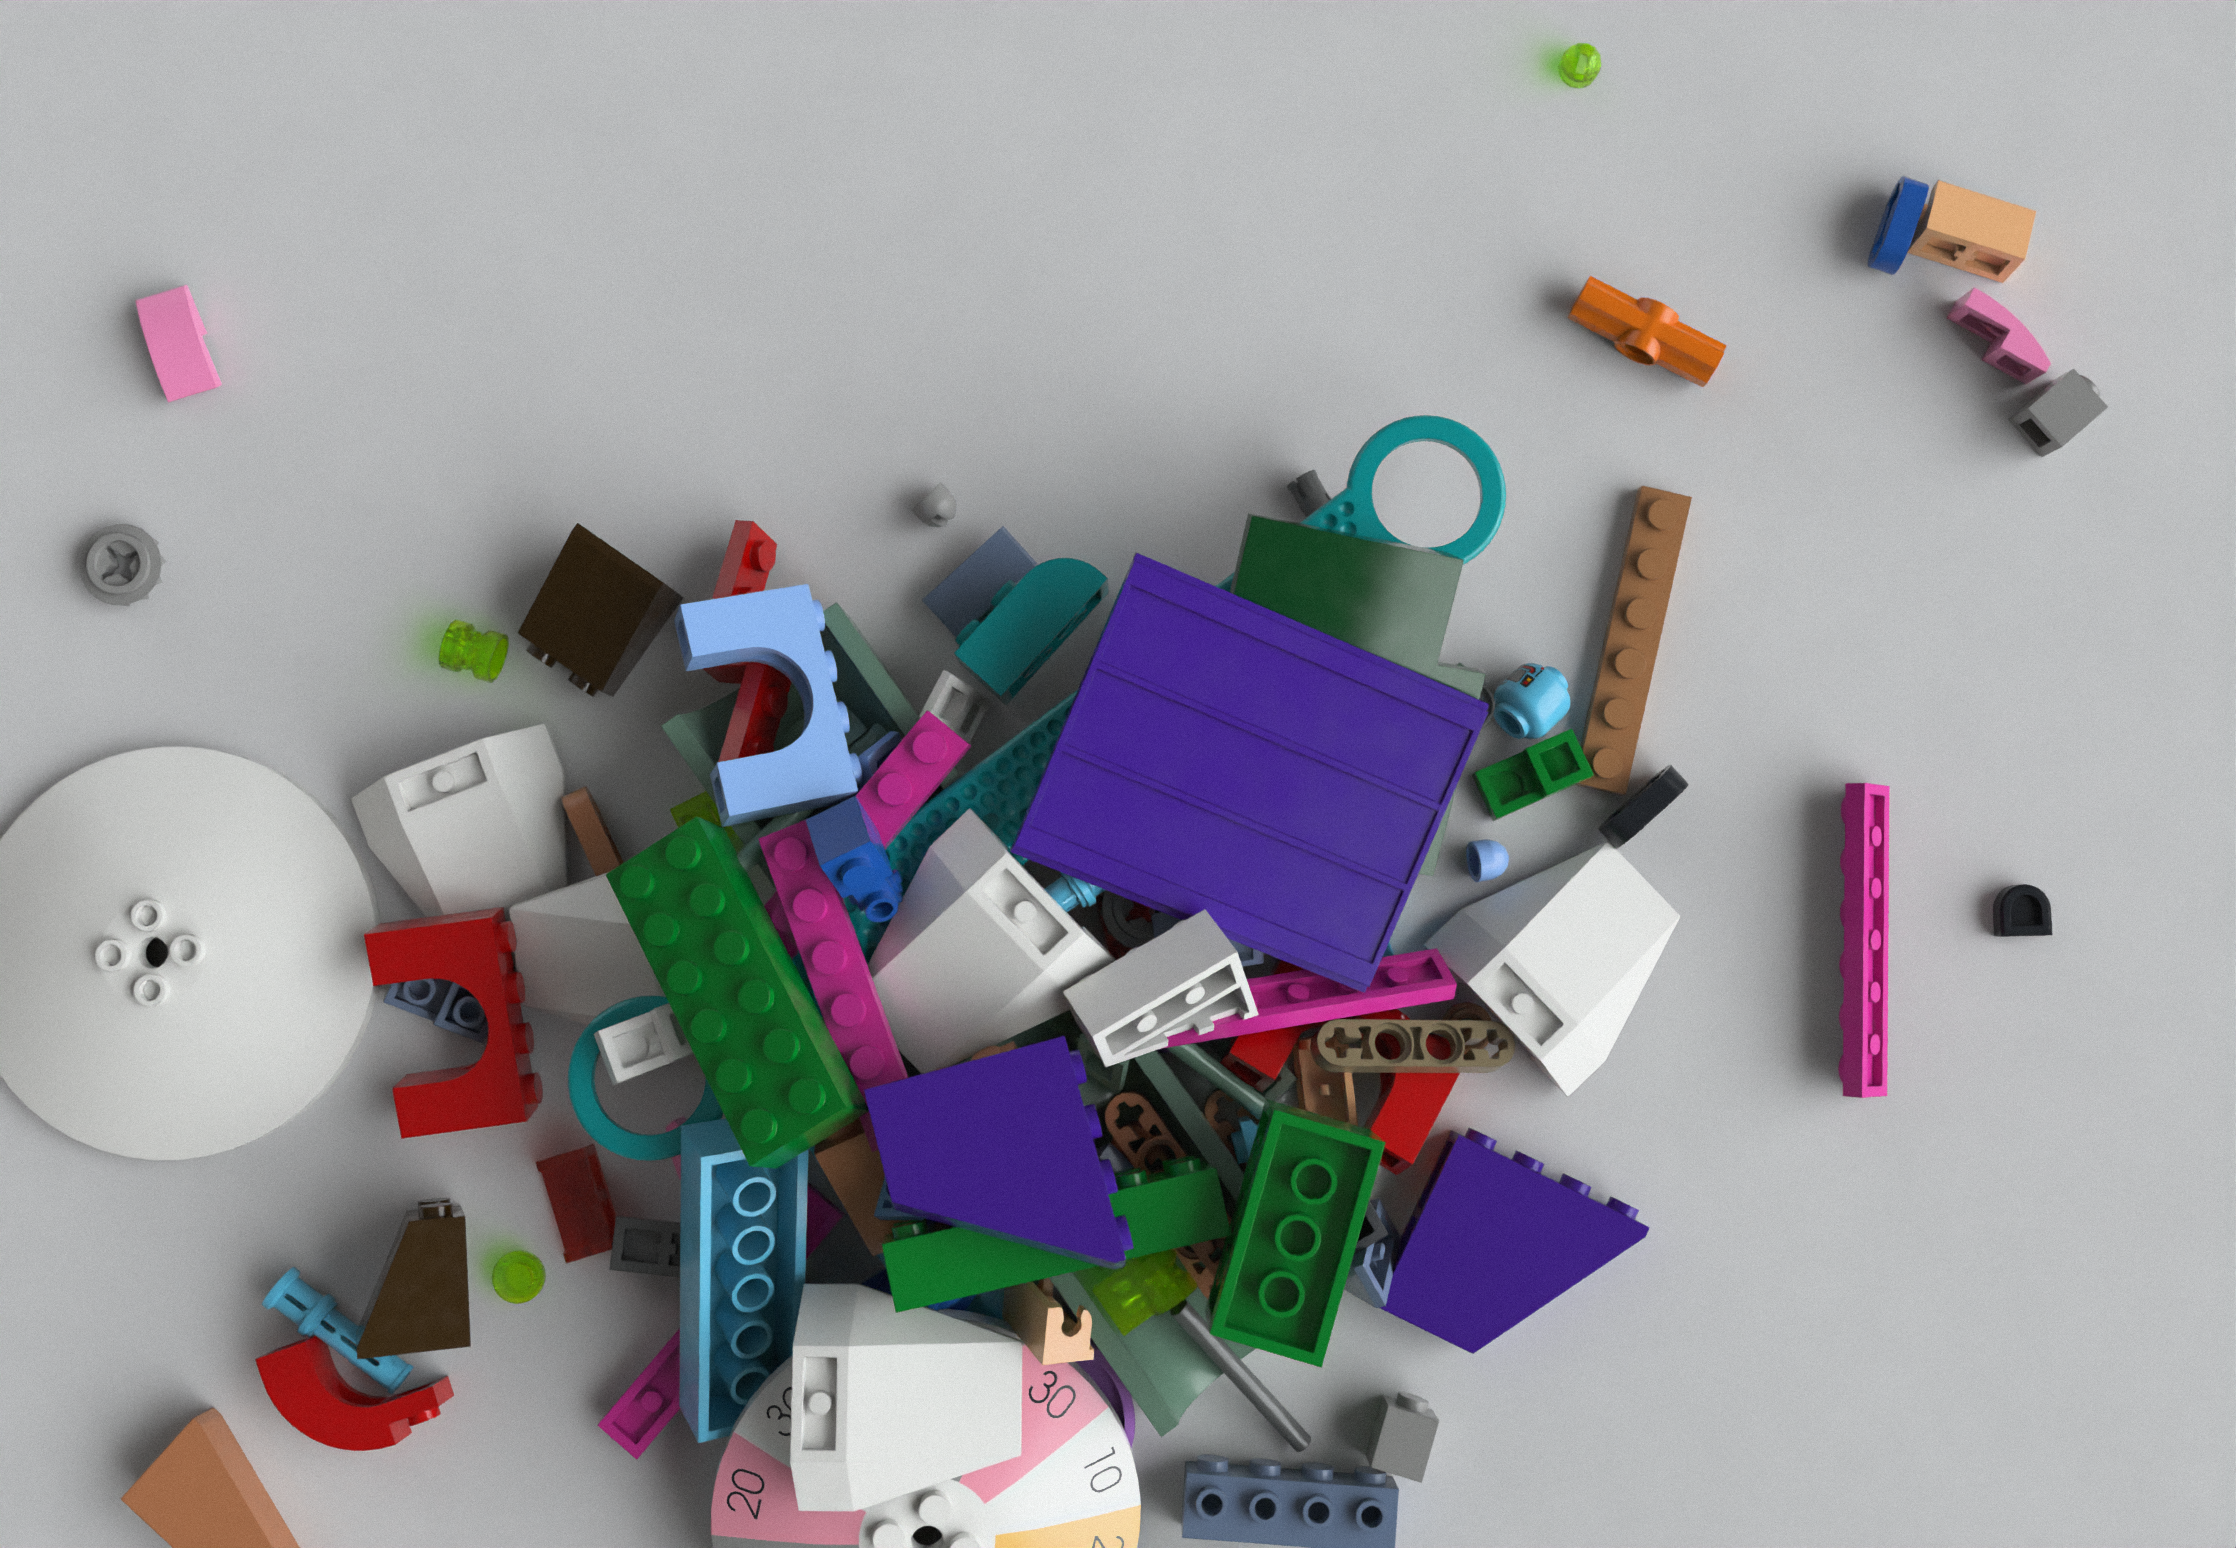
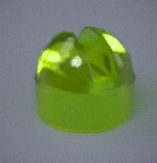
[1558,43,1601,88]

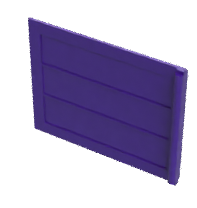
[1010,552,1489,993]

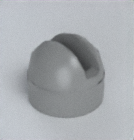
[912,482,956,527]

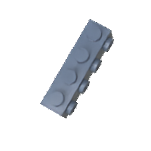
[1181,1454,1399,1548]

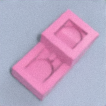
[135,285,222,402]
[1947,287,2051,384]

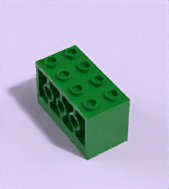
[1205,1099,1386,1368]

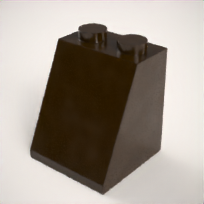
[518,523,684,697]
[356,1198,471,1359]

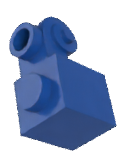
[806,796,903,922]

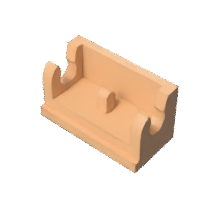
[1907,180,2036,283]
[1292,1034,1358,1126]
[1002,1278,1094,1365]

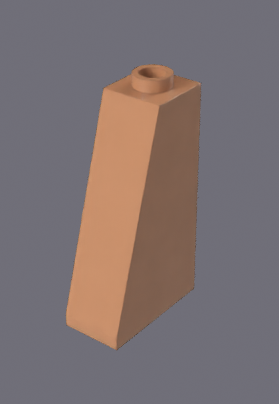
[121,1407,300,1548]

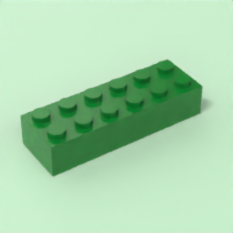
[606,816,869,1169]
[882,1155,1231,1313]

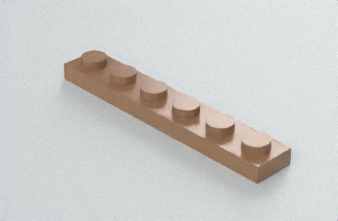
[1576,486,1692,796]

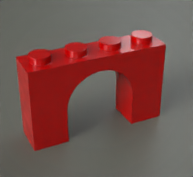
[364,907,543,1139]
[1219,959,1465,1175]

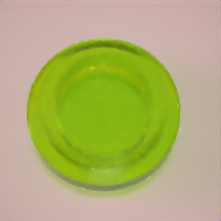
[492,1250,546,1304]

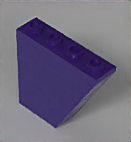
[864,1036,1134,1269]
[1380,1127,1650,1354]

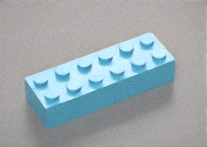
[679,1118,809,1443]

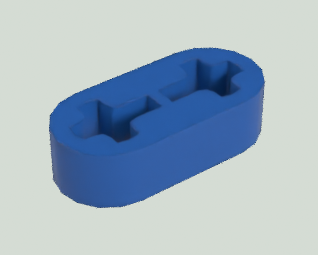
[1867,176,1929,275]

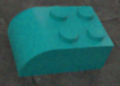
[954,558,1109,705]

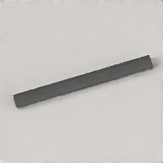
[1170,1299,1311,1452]

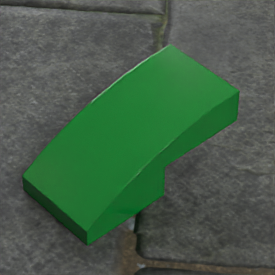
[1472,729,1594,821]

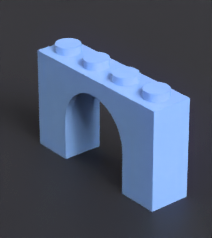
[674,584,862,827]

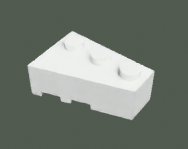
[1063,909,1259,1067]

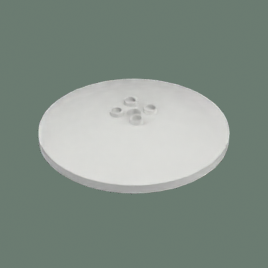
[0,747,381,1160]

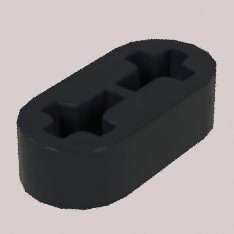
[1598,765,1689,849]

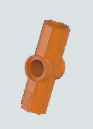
[1567,276,1727,387]

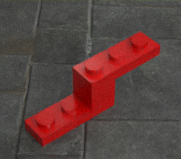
[703,520,791,762]

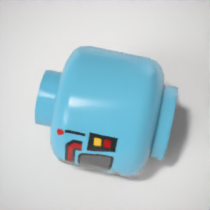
[1493,663,1570,739]

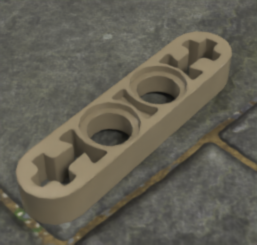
[1310,1019,1515,1073]

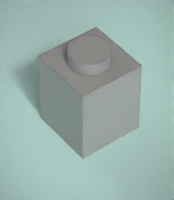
[2008,369,2108,457]
[1365,1392,1439,1483]

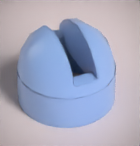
[1466,839,1509,882]

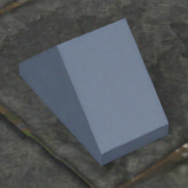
[1344,1198,1401,1308]

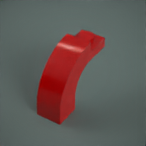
[255,1335,454,1451]

